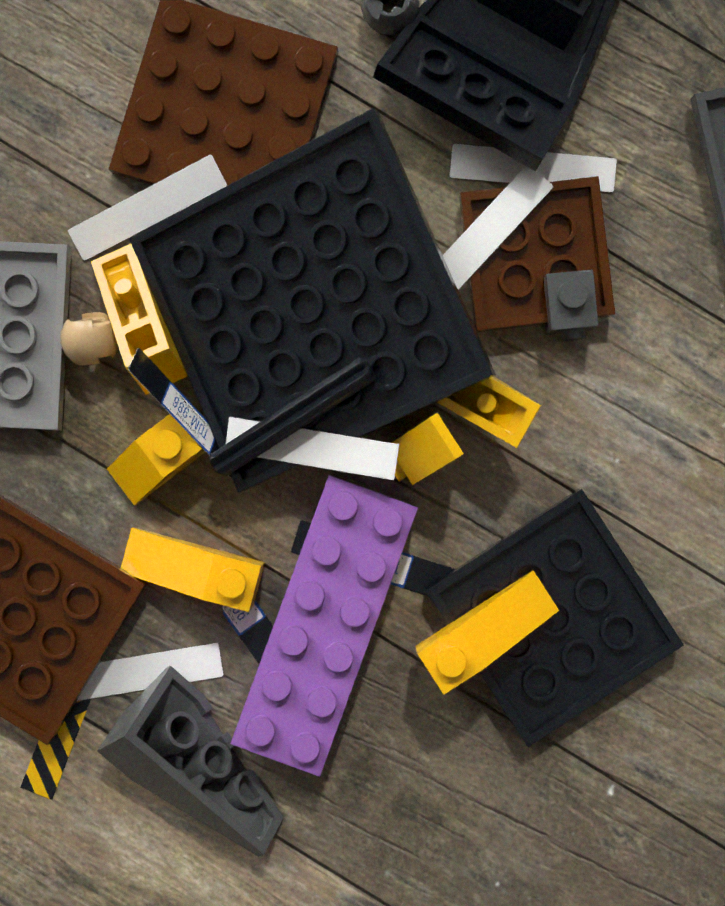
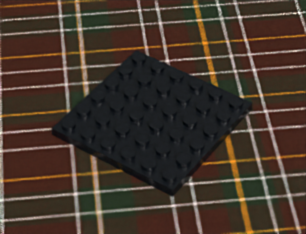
[129,108,496,493]

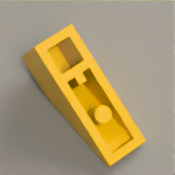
[91,244,188,395]
[437,376,542,448]
[121,527,265,612]
[415,570,559,695]

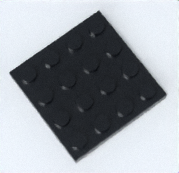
[425,489,684,747]

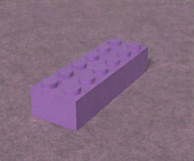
[230,475,418,777]

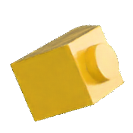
[392,413,464,485]
[107,414,205,506]

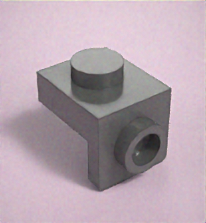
[544,270,599,342]

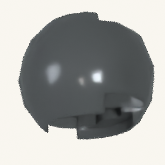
[361,0,420,36]

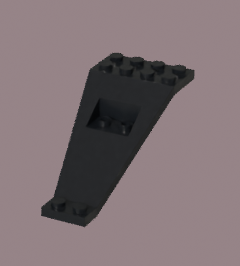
[373,0,616,172]

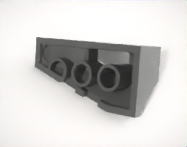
[97,666,283,857]

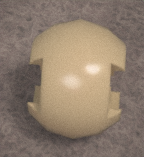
[60,312,119,365]

